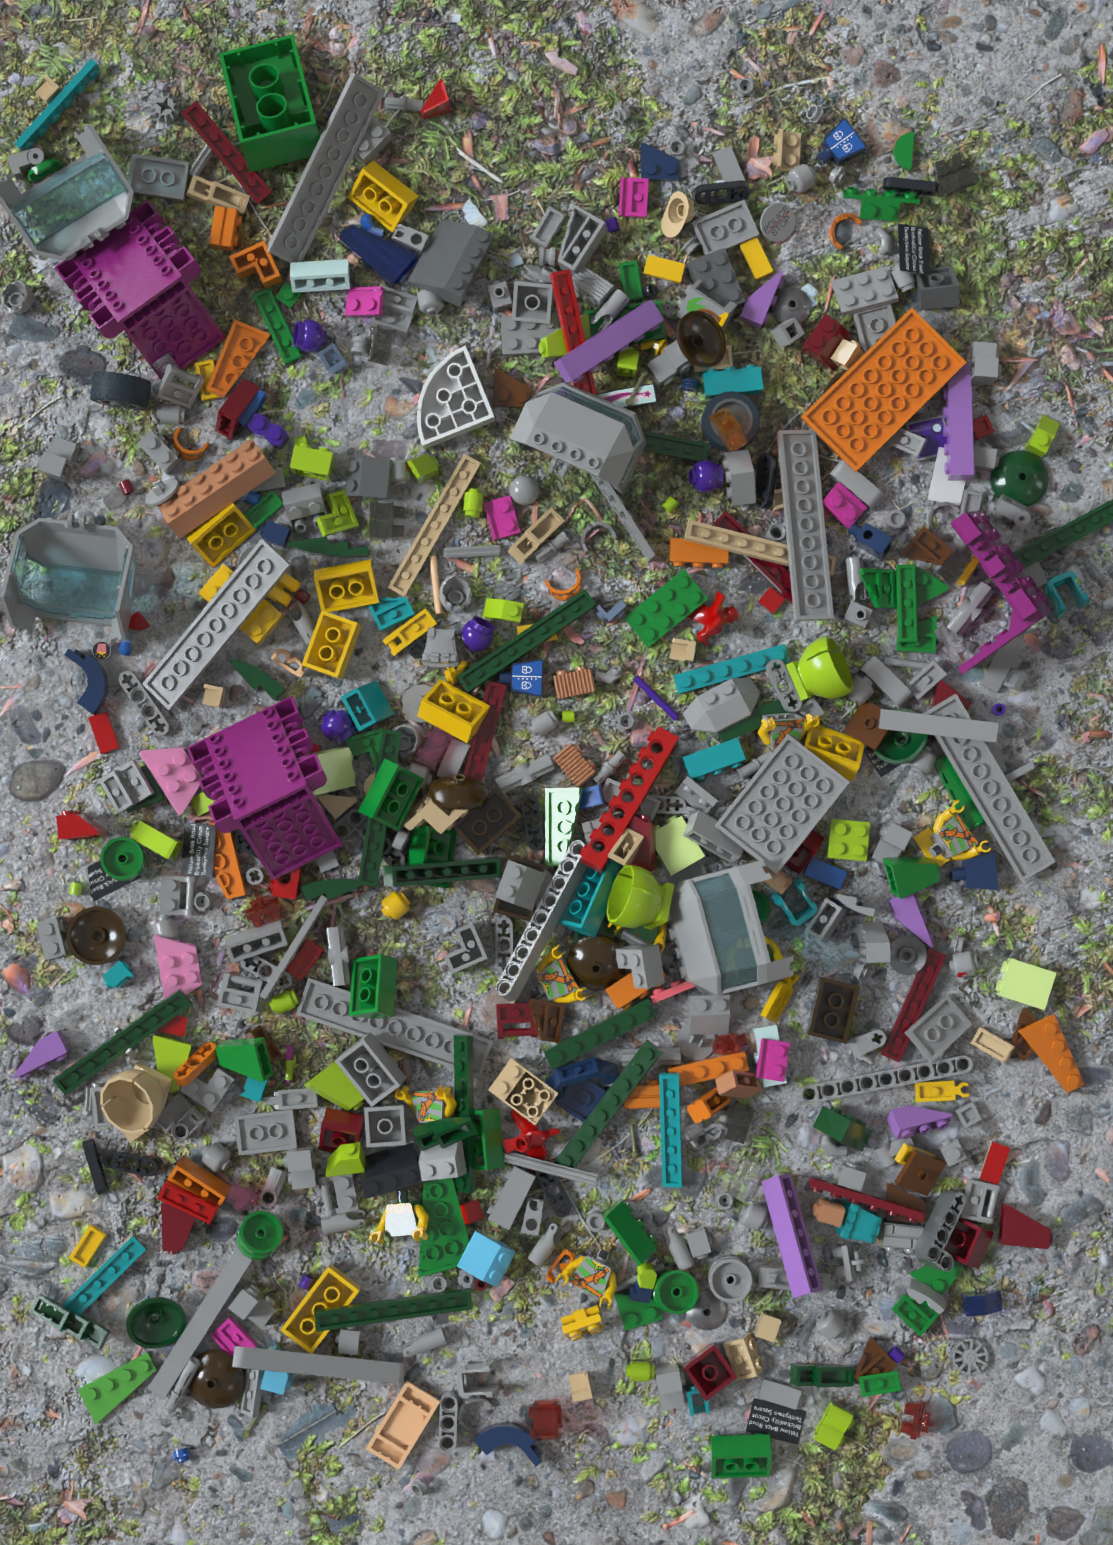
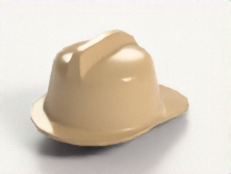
[661,191,695,238]

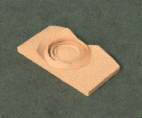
[366,1380,440,1470]

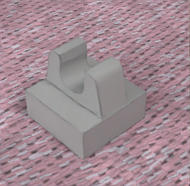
[1002,668,1029,692]

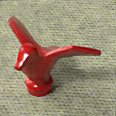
[687,591,739,646]
[503,1109,560,1172]

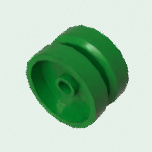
[100,837,146,882]
[236,1211,283,1260]
[651,1270,699,1314]

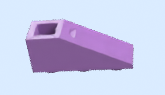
[739,270,785,329]
[887,894,934,947]
[13,1030,71,1080]
[887,1105,953,1140]

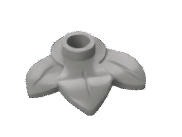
[523,264,558,284]

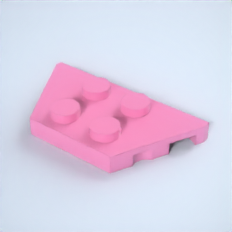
[139,748,202,816]
[154,934,202,999]

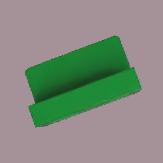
[858,1371,901,1397]

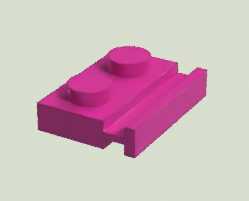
[619,177,649,219]
[345,286,385,317]
[823,482,867,529]
[483,495,521,541]
[755,1038,790,1082]
[210,1315,258,1356]

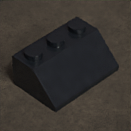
[359,1142,423,1199]

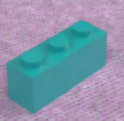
[702,364,763,400]
[682,737,746,782]

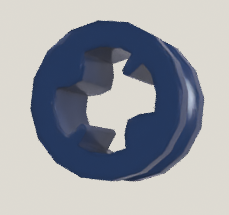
[681,378,699,392]

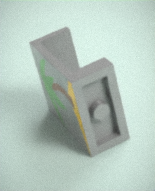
[676,279,737,330]

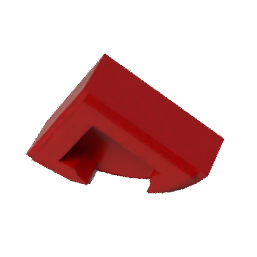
[128,611,151,631]

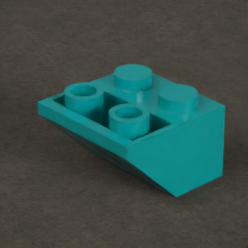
[341,680,395,732]

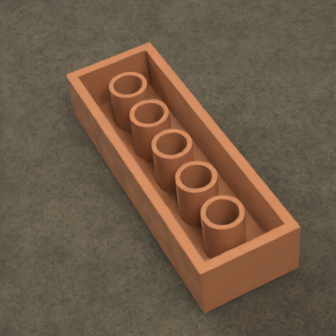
[157,439,276,539]

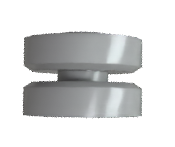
[707,1255,752,1303]

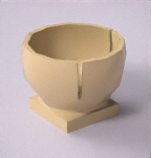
[100,1062,172,1134]

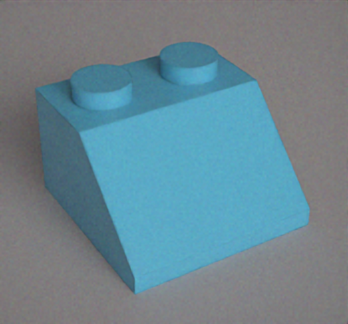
[457,1231,516,1287]
[260,1343,294,1395]

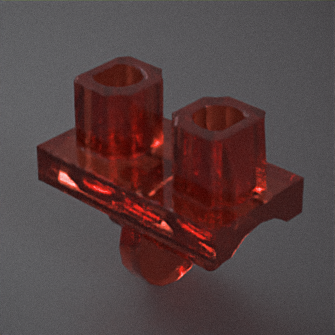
[246,893,282,928]
[712,1033,747,1055]
[901,1401,935,1440]

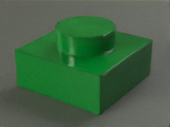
[275,282,302,310]

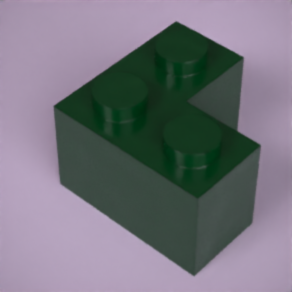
[813,1106,873,1152]

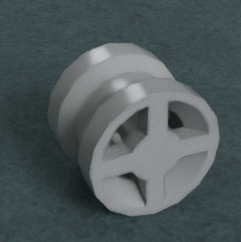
[539,246,556,267]
[351,336,372,356]

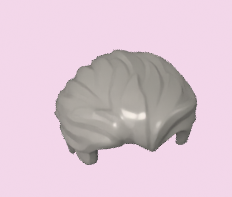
[1,281,33,315]
[439,575,472,613]
[393,724,422,759]

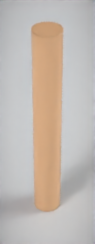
[429,556,443,614]

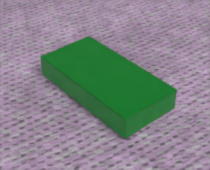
[619,260,643,302]
[243,489,284,530]

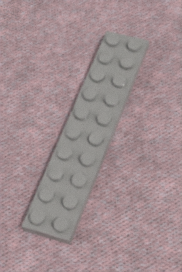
[267,73,385,263]
[777,430,834,621]
[142,538,292,710]
[922,694,1055,882]
[296,977,493,1078]

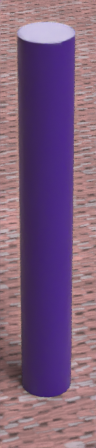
[633,675,680,721]

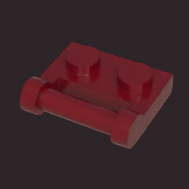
[496,1002,537,1039]

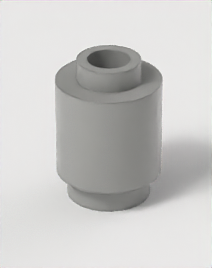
[891,264,916,293]
[157,404,185,425]
[529,710,559,738]

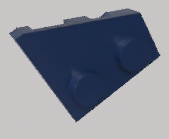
[641,143,680,181]

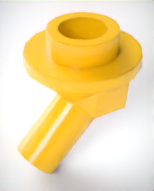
[640,339,668,357]
[444,660,468,685]

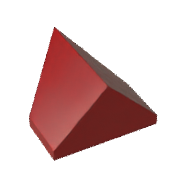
[420,79,451,119]

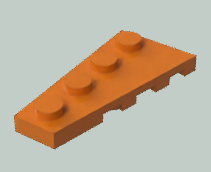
[207,823,247,900]

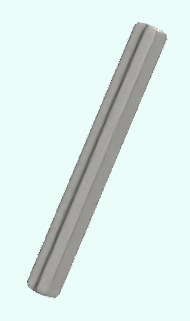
[504,1152,599,1186]

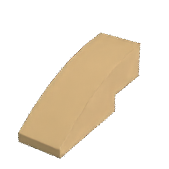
[186,175,250,214]
[508,507,565,565]

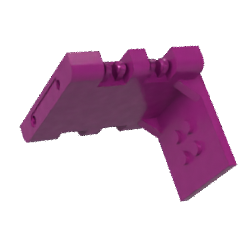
[54,200,225,380]
[950,510,1052,674]
[187,696,343,880]

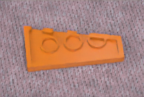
[206,319,271,398]
[1018,1014,1085,1093]

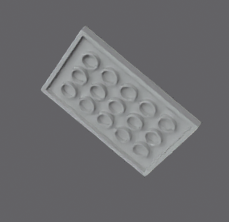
[715,734,850,875]

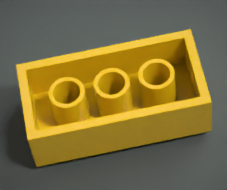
[198,564,285,646]
[280,1263,361,1354]

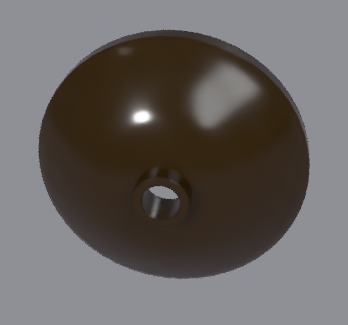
[676,311,726,368]
[429,774,488,810]
[67,906,126,965]
[567,934,625,990]
[188,1349,245,1409]

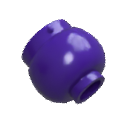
[293,320,327,353]
[689,460,723,493]
[461,616,495,652]
[321,709,356,744]

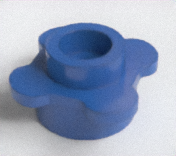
[172,1448,193,1464]

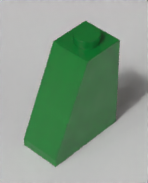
[883,857,941,899]
[215,1037,274,1082]

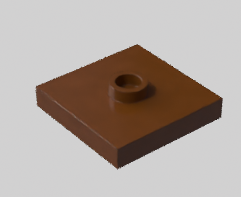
[843,700,890,751]
[894,1149,947,1196]

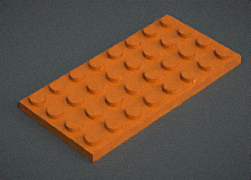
[800,307,967,472]

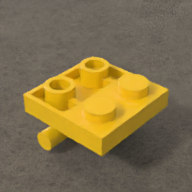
[560,1305,605,1341]

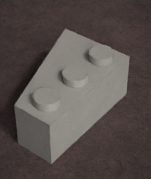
[858,922,894,963]

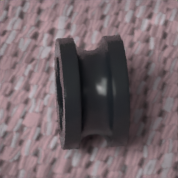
[409,641,426,659]

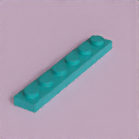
[14,58,100,152]
[673,644,790,694]
[659,1073,683,1188]
[59,1235,148,1333]

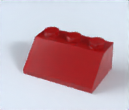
[56,810,109,841]

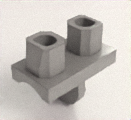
[832,1242,866,1281]

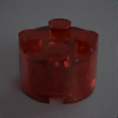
[529,1399,563,1441]

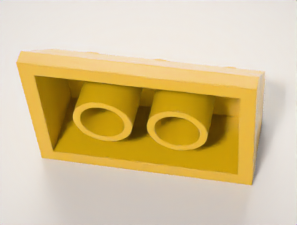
[348,161,419,233]
[185,503,256,568]
[314,559,379,613]
[302,610,362,681]
[417,679,490,743]
[802,725,865,782]

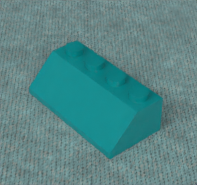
[558,858,624,937]

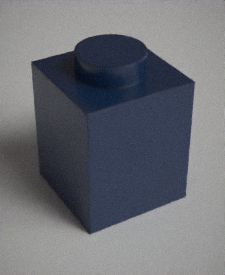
[260,521,292,549]

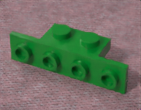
[842,187,920,221]

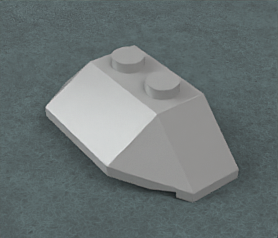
[683,678,760,734]

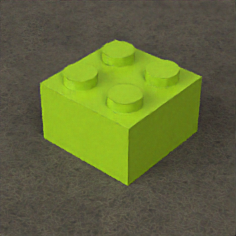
[290,443,336,482]
[825,819,870,862]

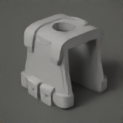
[422,628,459,669]
[457,1358,499,1398]

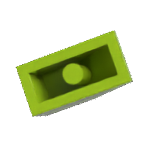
[616,347,639,378]
[1024,414,1060,457]
[407,453,440,485]
[483,598,524,625]
[325,1142,365,1177]

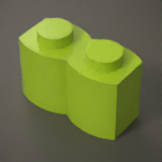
[813,1401,854,1450]

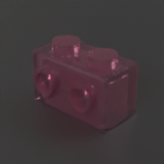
[416,726,453,771]
[226,1178,261,1211]

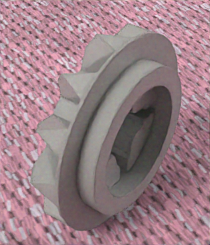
[149,92,181,123]

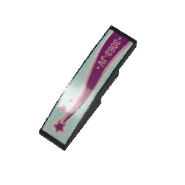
[597,383,660,415]

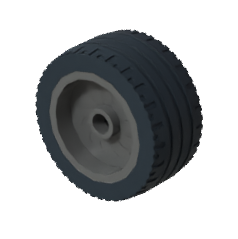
[90,371,151,410]
[701,391,760,452]

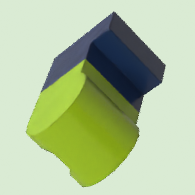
[627,1262,657,1303]

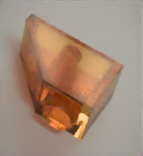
[709,407,748,452]

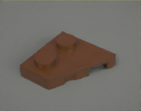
[492,368,532,408]
[899,526,953,566]
[528,998,566,1043]
[1010,1007,1038,1061]
[886,1183,926,1222]
[854,1336,897,1382]

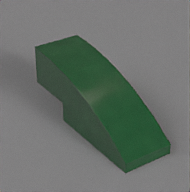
[229,659,286,701]
[301,879,364,901]
[413,1117,478,1151]
[790,1363,854,1388]

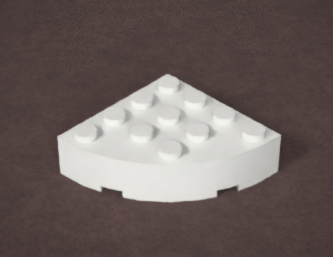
[417,345,495,450]

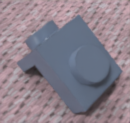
[316,342,348,374]
[596,600,626,623]

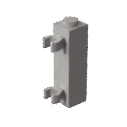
[757,1264,834,1294]

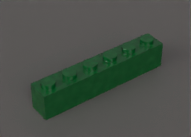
[383,857,502,887]
[543,997,657,1070]

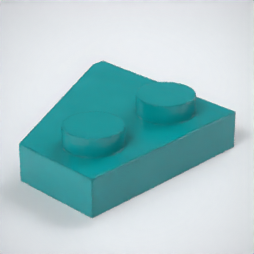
[368,597,415,632]

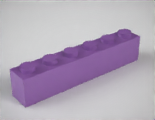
[554,300,664,383]
[942,363,974,481]
[761,1173,823,1298]

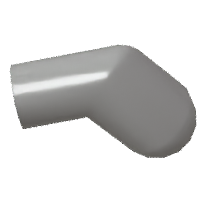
[874,226,892,256]
[594,665,622,684]
[821,1135,847,1156]

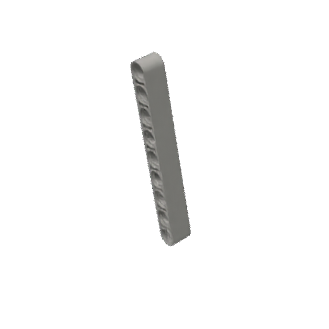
[496,840,587,1001]
[799,1054,973,1103]
[148,1246,252,1399]
[232,1346,406,1384]

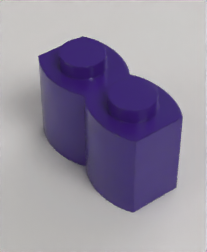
[247,413,290,449]

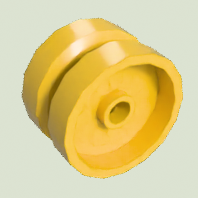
[266,573,301,607]

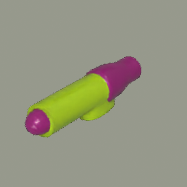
[285,1045,296,1084]

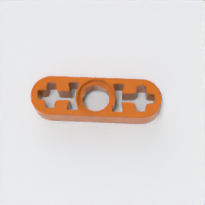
[173,1042,217,1086]

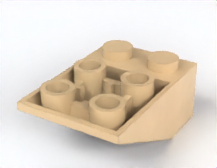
[488,1058,559,1125]

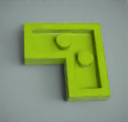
[316,490,359,537]

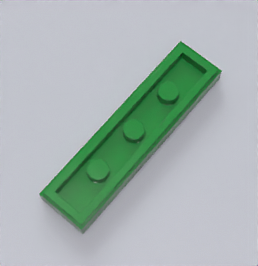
[253,287,303,366]
[896,564,918,643]

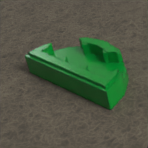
[893,132,915,172]
[27,158,64,184]

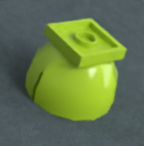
[786,635,854,701]
[607,865,674,930]

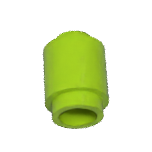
[463,489,484,518]
[269,989,300,1015]
[625,1361,654,1382]

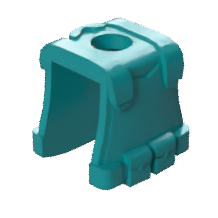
[1044,571,1090,619]
[770,877,818,925]
[835,1199,882,1244]

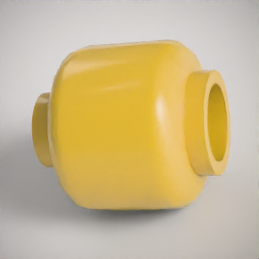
[381,891,410,920]

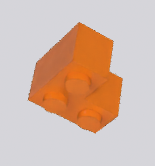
[229,241,283,289]

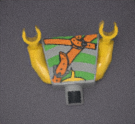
[758,712,820,750]
[929,800,992,860]
[530,944,589,1003]
[395,1085,457,1123]
[555,1248,617,1310]

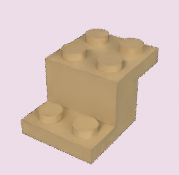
[404,792,469,834]

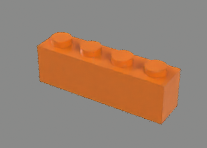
[667,1050,749,1086]

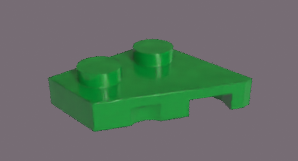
[916,567,950,608]
[859,568,896,609]
[896,616,937,654]
[909,1260,964,1295]
[614,1292,663,1331]
[890,1294,941,1337]

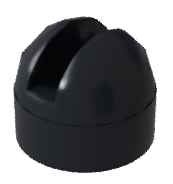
[643,283,658,300]

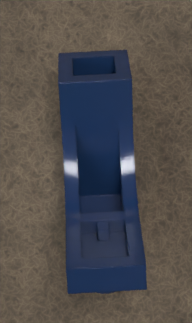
[64,649,108,715]
[474,1422,543,1467]

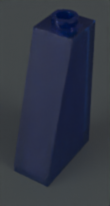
[339,225,418,288]

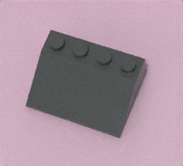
[408,219,495,307]

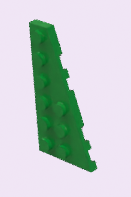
[418,1178,470,1278]

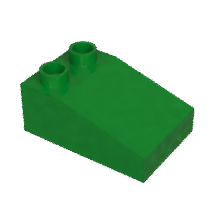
[219,34,320,172]

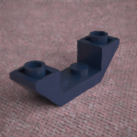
[545,1057,620,1100]

